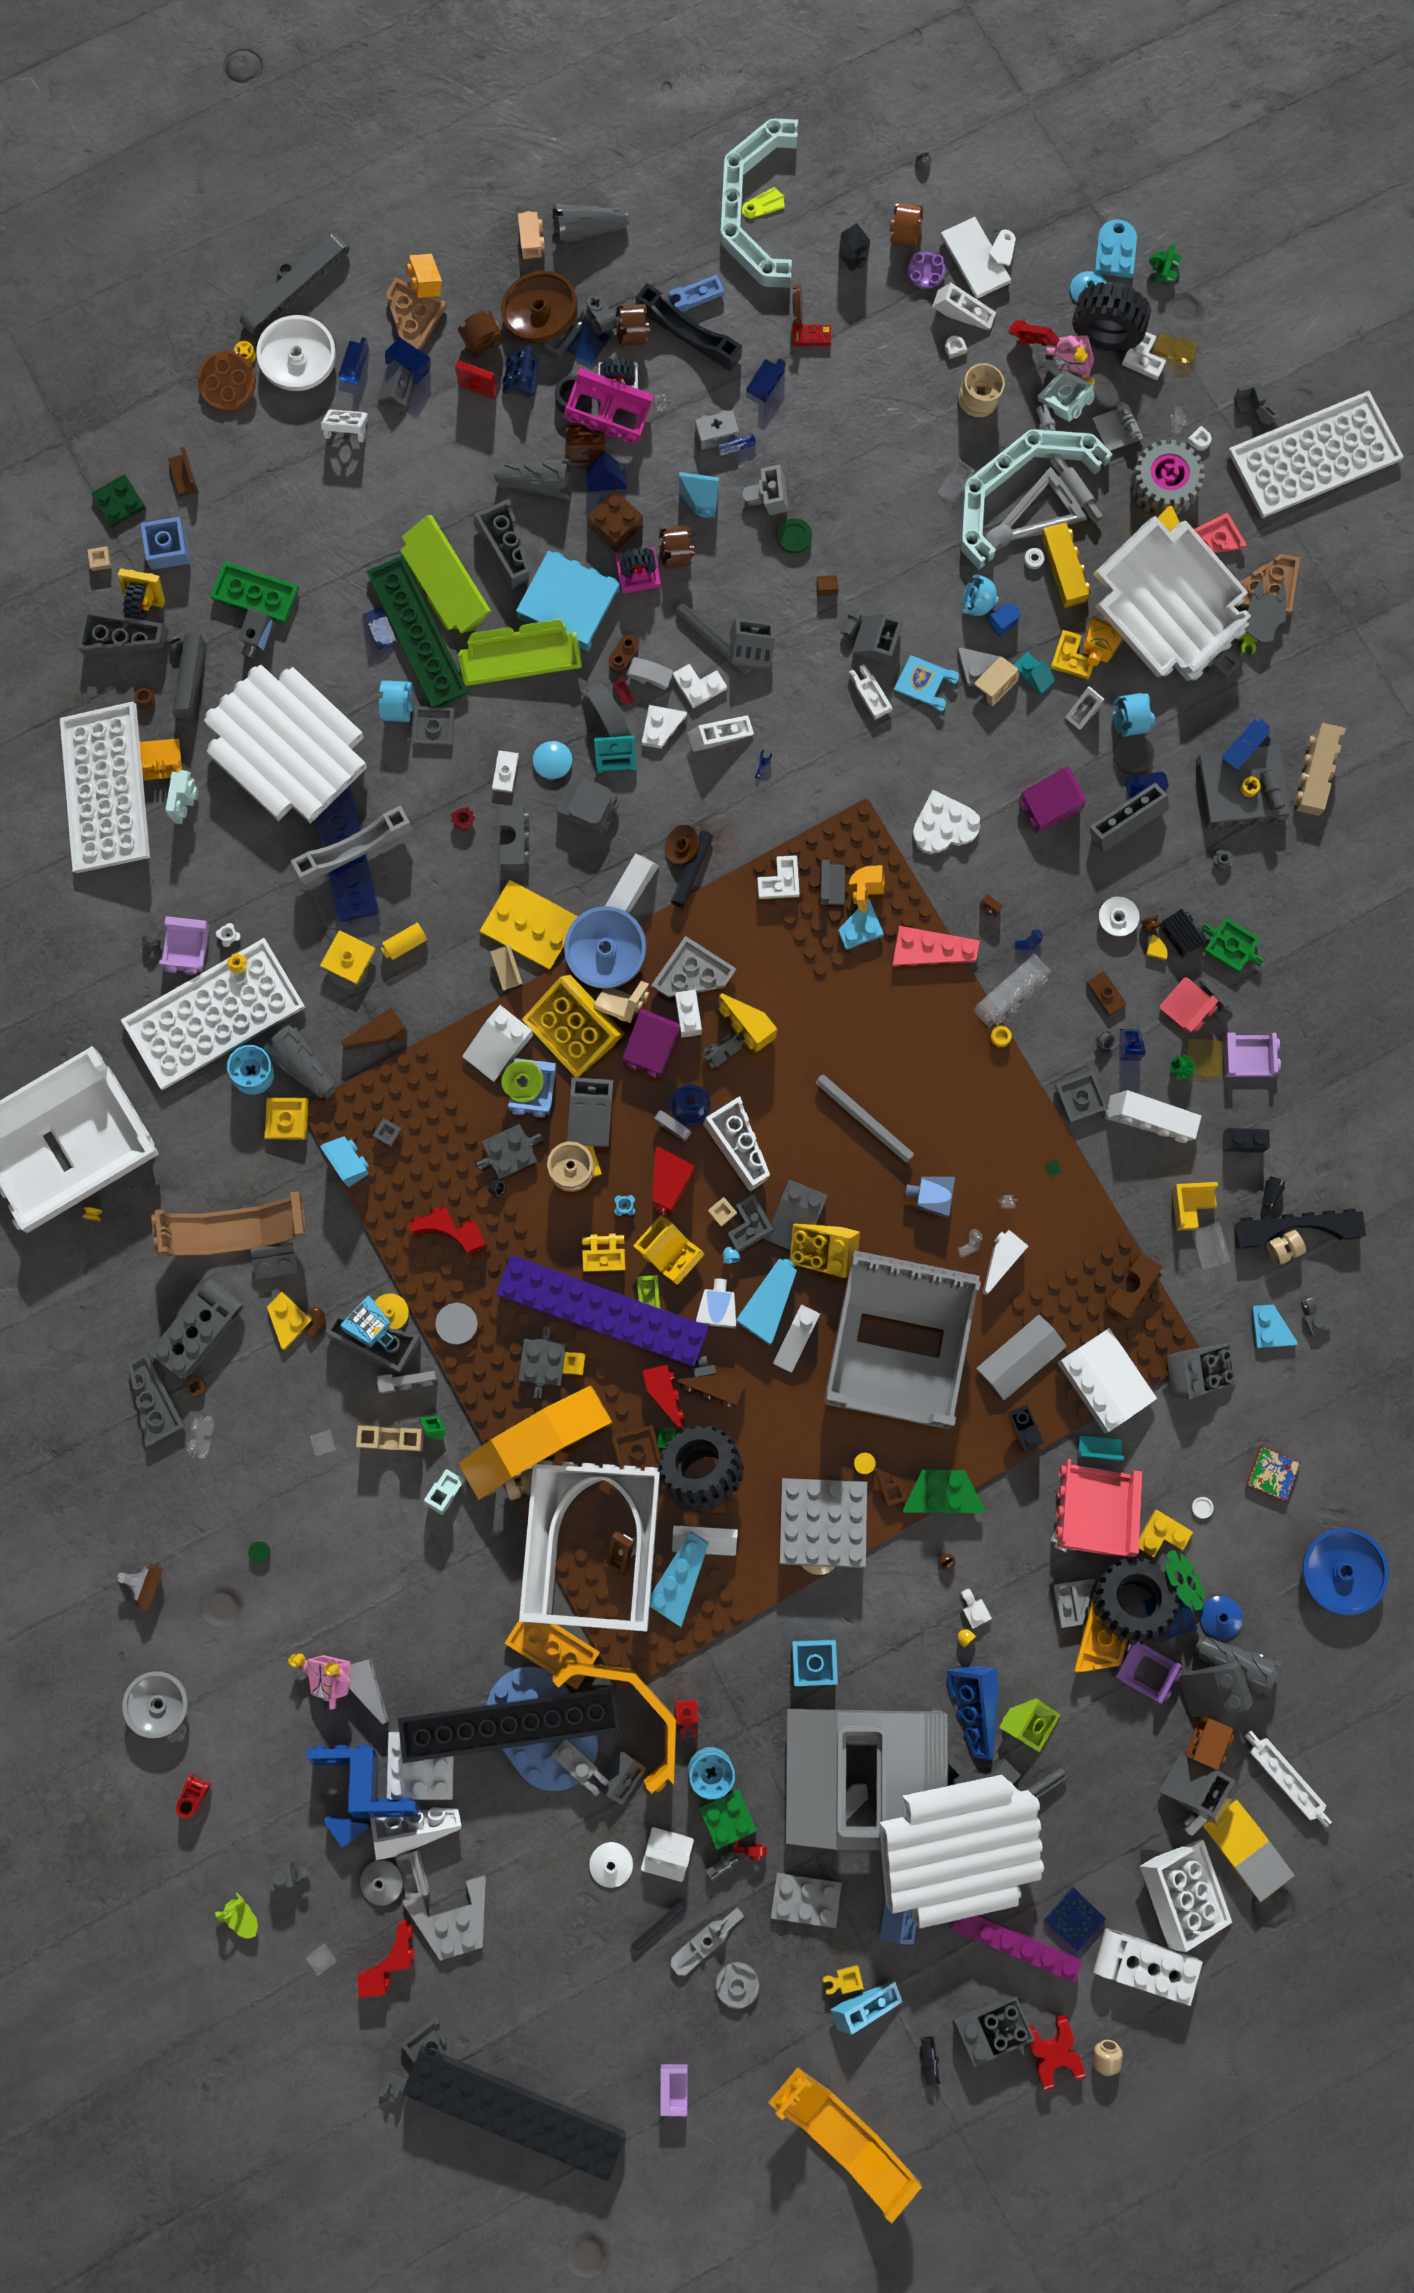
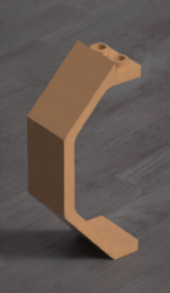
[151,1191,307,1256]

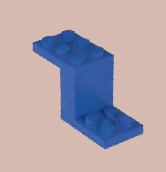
[306,1745,420,1818]

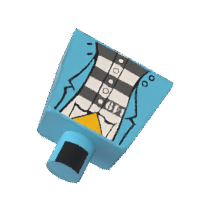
[341,1296,394,1348]

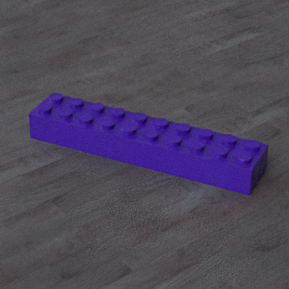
[496,1255,709,1368]

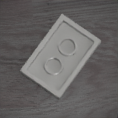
[771,1872,842,1928]

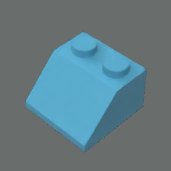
[320,1136,369,1187]

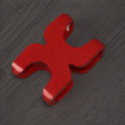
[1028,2015,1086,2092]

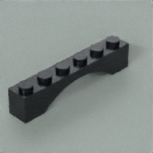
[636,283,742,372]
[1234,1209,1366,1249]

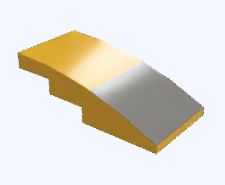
[1203,1800,1295,1903]

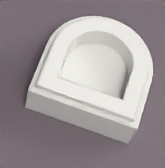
[945,336,968,359]
[1187,426,1212,451]

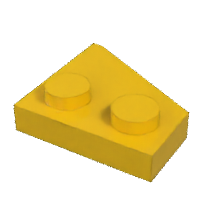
[267,1292,312,1350]

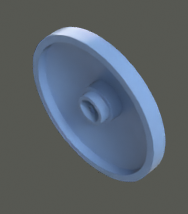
[564,906,647,989]

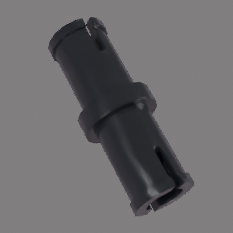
[920,2036,941,2086]

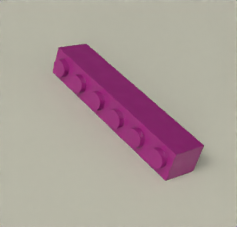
[949,1915,1082,1983]

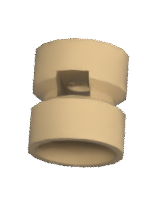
[1266,1229,1306,1266]
[505,1466,533,1501]

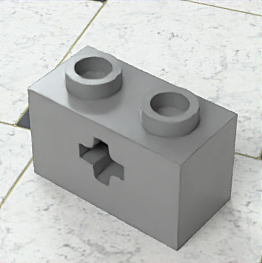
[695,410,739,450]

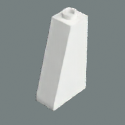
[605,853,659,913]

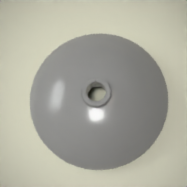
[122,1671,188,1738]

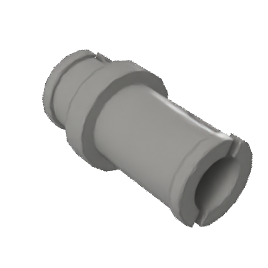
[1036,405,1056,431]

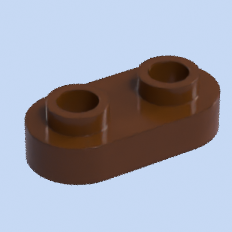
[609,635,639,673]

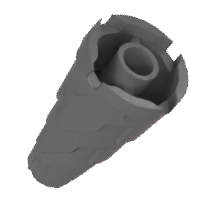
[552,203,629,245]
[494,459,573,500]
[263,1024,335,1099]
[1194,1637,1282,1701]

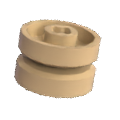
[547,1141,594,1192]

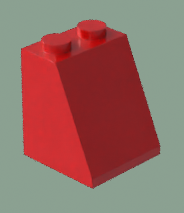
[652,1146,695,1216]

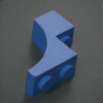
[1222,719,1271,770]

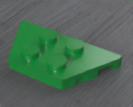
[902,1470,985,1513]

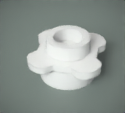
[216,923,240,947]

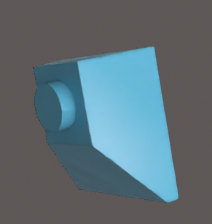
[679,472,719,518]

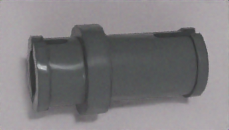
[705,1850,740,1882]

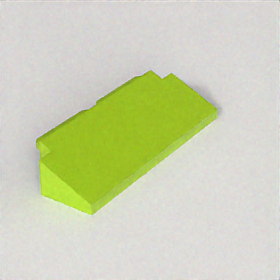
[400,515,491,633]
[458,619,582,686]

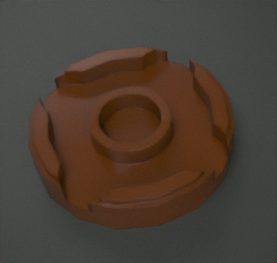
[792,283,803,325]

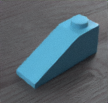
[830,1981,903,2035]

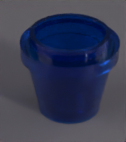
[670,1084,711,1126]

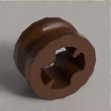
[1141,915,1161,932]
[185,1377,207,1397]

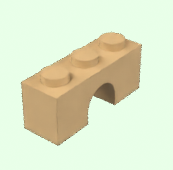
[356,1426,424,1452]

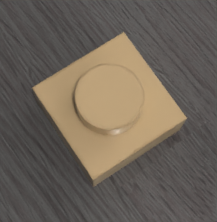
[87,546,112,571]
[708,1197,737,1227]

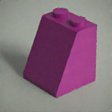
[1019,766,1087,833]
[622,1009,680,1078]

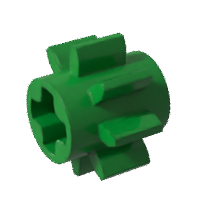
[1170,1054,1195,1080]

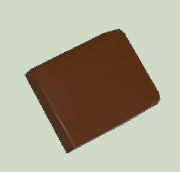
[817,575,839,596]

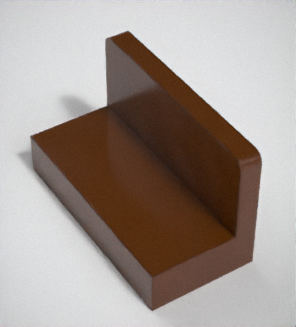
[168,447,199,497]

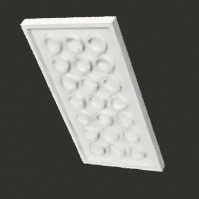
[1228,391,1404,518]
[60,702,150,873]
[121,938,306,1090]

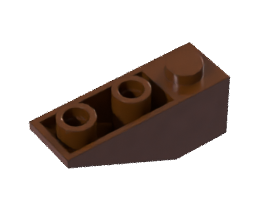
[678,1374,746,1408]

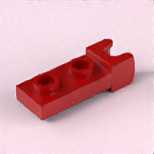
[1008,319,1060,347]

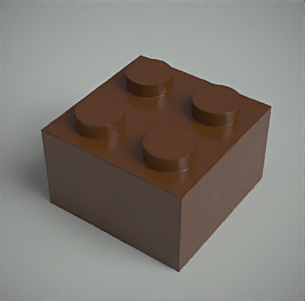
[587,489,643,552]

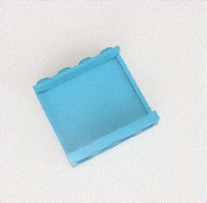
[516,550,620,651]

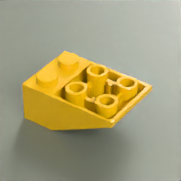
[718,994,777,1053]
[790,1224,860,1278]

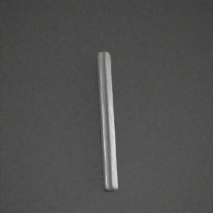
[816,1075,914,1163]

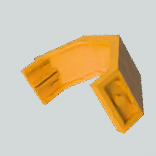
[458,1386,613,1500]
[552,1662,676,1794]
[768,2068,922,2223]

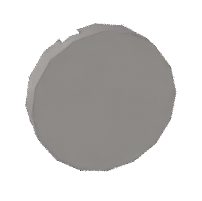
[435,1303,478,1345]
[715,1962,759,2009]

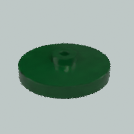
[777,518,812,553]

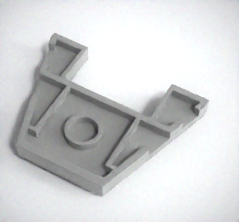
[403,1875,486,1961]

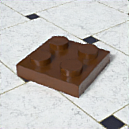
[612,1425,662,1471]

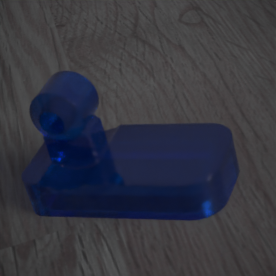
[1126,772,1169,798]

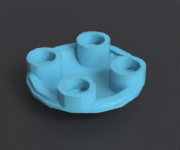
[533,741,573,781]

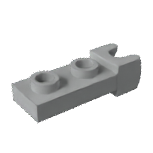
[377,1371,438,1394]

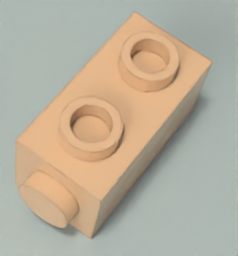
[518,211,545,259]

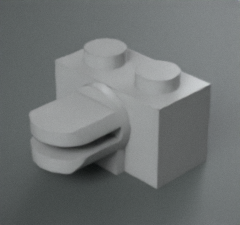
[742,465,789,515]

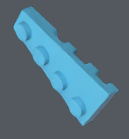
[650,1531,709,1627]

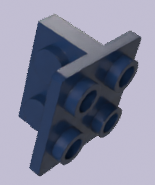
[502,345,539,397]

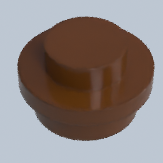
[134,688,155,708]

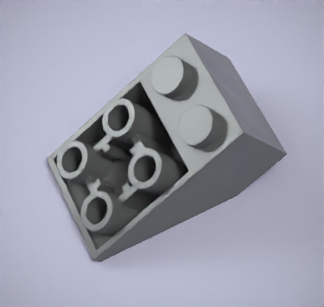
[567,1077,613,1147]
[1167,1343,1236,1399]
[1159,1754,1238,1825]
[953,1997,1035,2067]

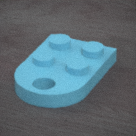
[1094,220,1137,278]

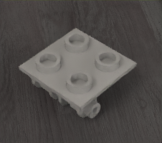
[1092,402,1144,451]

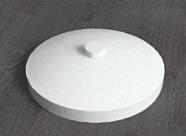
[257,315,336,391]

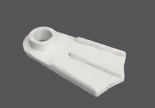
[988,230,1015,267]

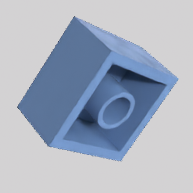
[140,517,190,570]

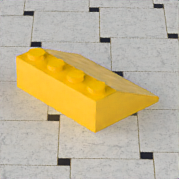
[522,975,625,1078]

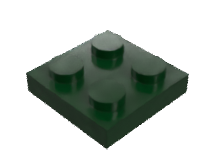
[91,474,146,528]

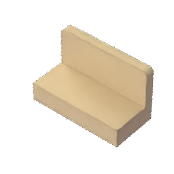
[975,657,1019,707]
[490,944,522,991]

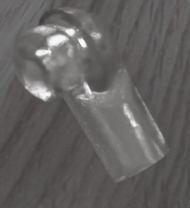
[957,1229,983,1258]

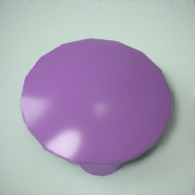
[907,252,946,289]

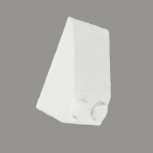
[462,1005,533,1082]

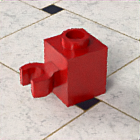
[675,1699,698,1739]

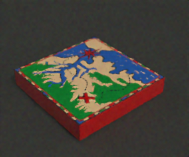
[1246,1446,1301,1502]

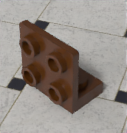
[566,423,606,467]

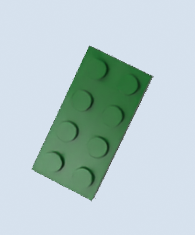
[210,561,299,624]

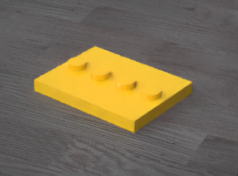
[480,880,578,971]

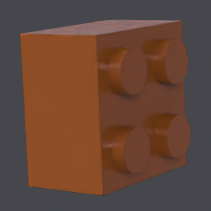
[1184,1716,1234,1770]

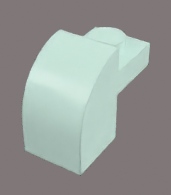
[423,1469,464,1515]

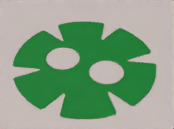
[1165,1551,1205,1610]

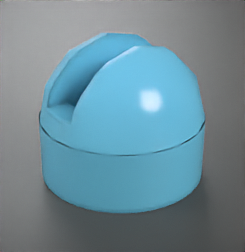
[723,1247,740,1264]

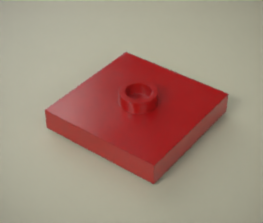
[455,361,497,399]

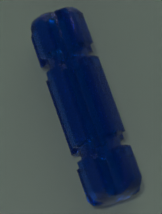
[718,434,756,455]

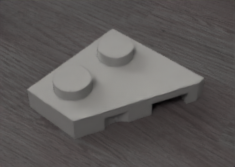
[958,648,999,686]

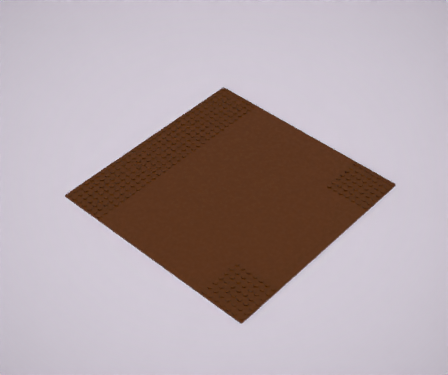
[307,799,1200,1692]

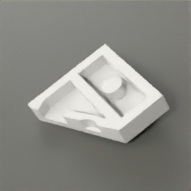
[642,705,687,749]

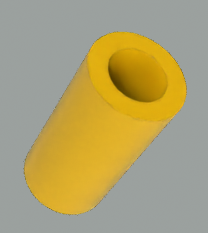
[381,922,428,960]

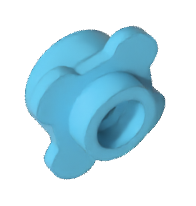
[614,1195,635,1216]

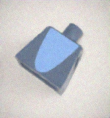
[905,1177,955,1219]

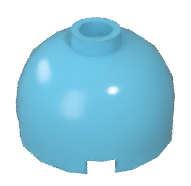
[962,574,998,616]

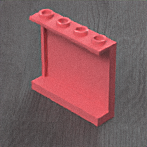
[1055,1459,1142,1559]

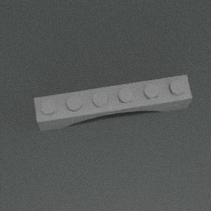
[291,805,412,885]

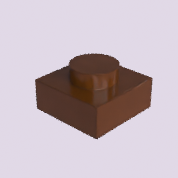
[980,894,1003,917]

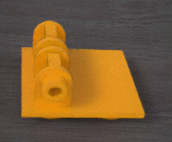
[140,739,182,781]

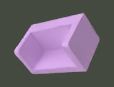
[660,2064,687,2116]

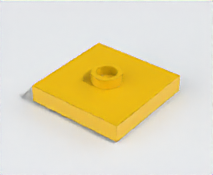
[320,930,376,985]
[264,1098,308,1140]

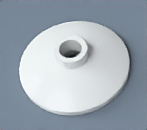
[1099,897,1139,936]
[589,1842,633,1888]

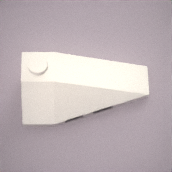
[370,1807,462,1860]

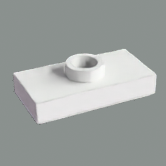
[492,750,519,793]

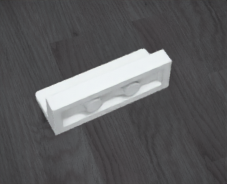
[672,1526,738,1556]

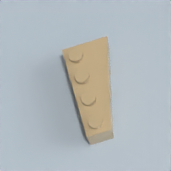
[1295,723,1346,816]

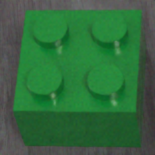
[699,1788,757,1849]

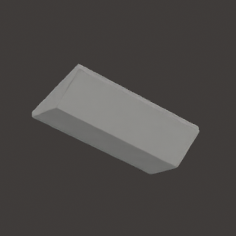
[976,1315,1067,1401]

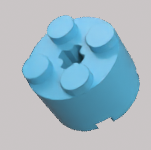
[379,680,414,722]
[1113,693,1155,737]

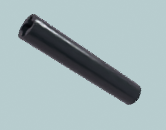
[671,831,713,908]

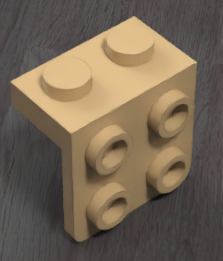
[593,981,649,1023]

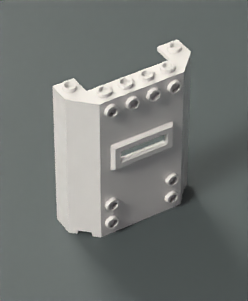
[0,1046,159,1233]

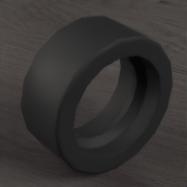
[555,375,592,413]

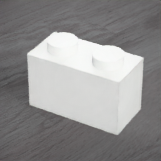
[675,990,702,1038]

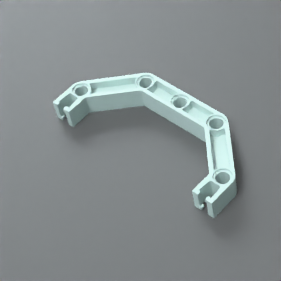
[721,119,798,288]
[960,430,1112,570]

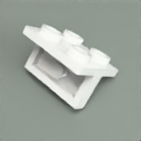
[641,1827,694,1882]

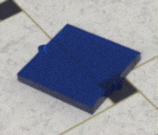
[566,321,610,365]

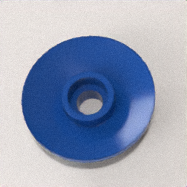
[1200,1596,1243,1639]

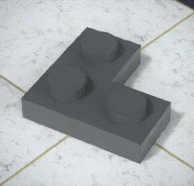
[728,1195,775,1252]

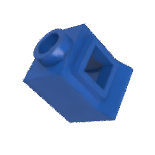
[987,603,1021,637]

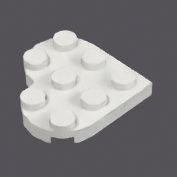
[912,790,980,854]

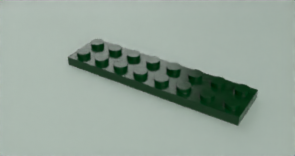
[366,556,469,708]

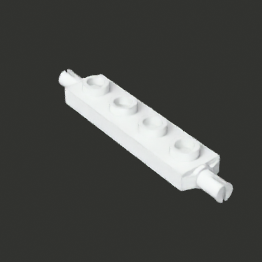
[1245,1731,1332,1828]

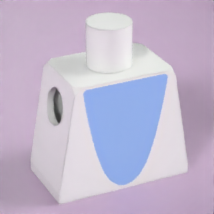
[696,1279,736,1328]

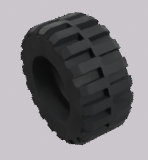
[1072,282,1151,352]
[658,1426,744,1511]
[1093,1557,1180,1645]

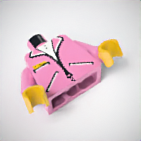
[1045,335,1095,389]
[288,1654,351,1710]

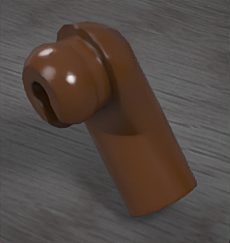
[306,1306,326,1339]

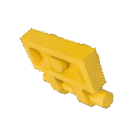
[582,1234,625,1272]

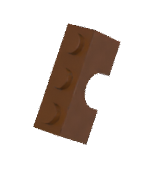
[1104,1253,1162,1321]

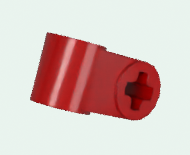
[176,1773,211,1818]

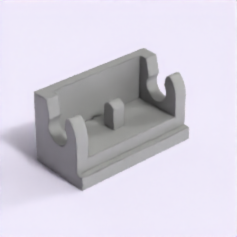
[395,1848,430,1900]

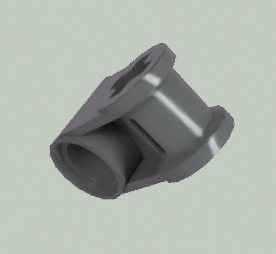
[583,295,617,335]

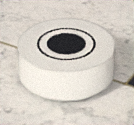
[1024,548,1045,569]

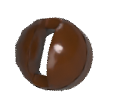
[938,1554,956,1571]

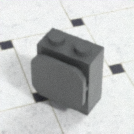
[556,775,619,835]

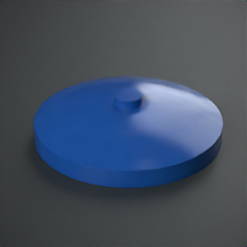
[1302,1528,1389,1615]

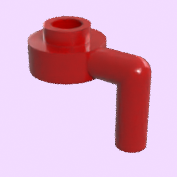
[731,1839,767,1860]

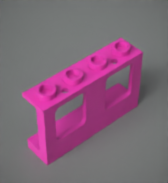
[563,367,654,445]

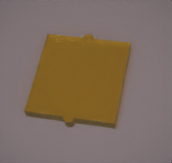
[1187,1038,1222,1078]

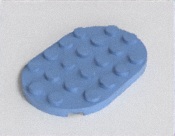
[487,1667,598,1791]

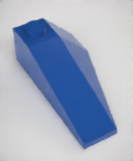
[947,1666,999,1760]

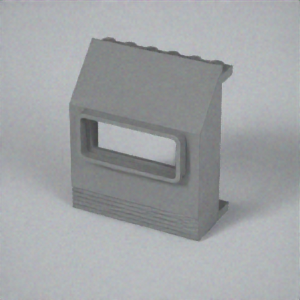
[823,1250,981,1429]
[786,1708,947,1850]

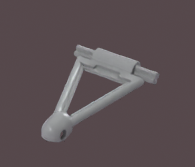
[985,454,1103,550]

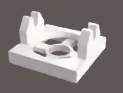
[321,409,368,442]

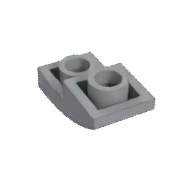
[627,657,673,690]

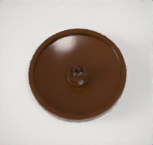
[501,271,578,343]

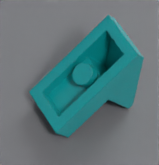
[1014,652,1055,694]

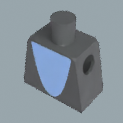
[239,607,276,659]

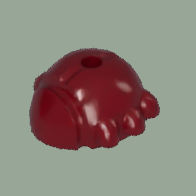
[450,807,476,830]

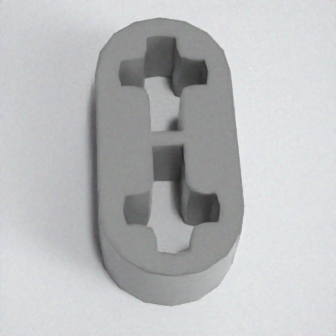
[654,1110,691,1141]

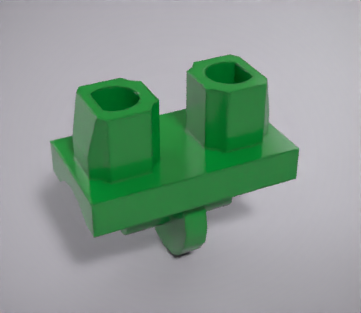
[1149,244,1182,285]

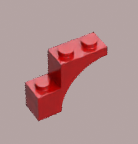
[408,1207,487,1255]
[357,1920,415,1998]

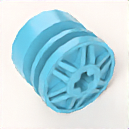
[227,1045,274,1095]
[688,1747,735,1799]

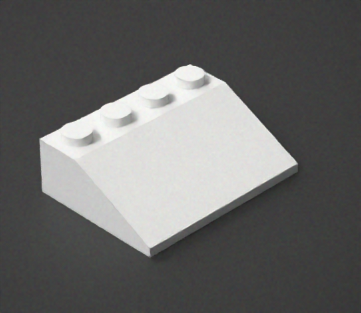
[1057,1328,1157,1433]
[1140,1840,1232,1952]

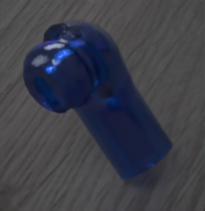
[1015,929,1043,950]

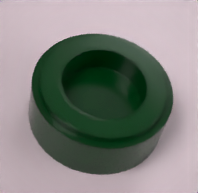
[248,1541,271,1563]

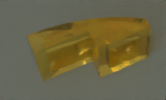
[1152,332,1198,363]

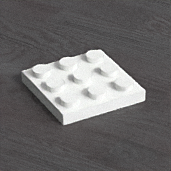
[387,1732,454,1800]

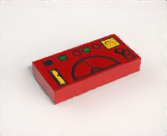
[792,324,831,346]

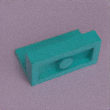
[1077,1435,1124,1461]

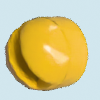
[958,1629,976,1648]

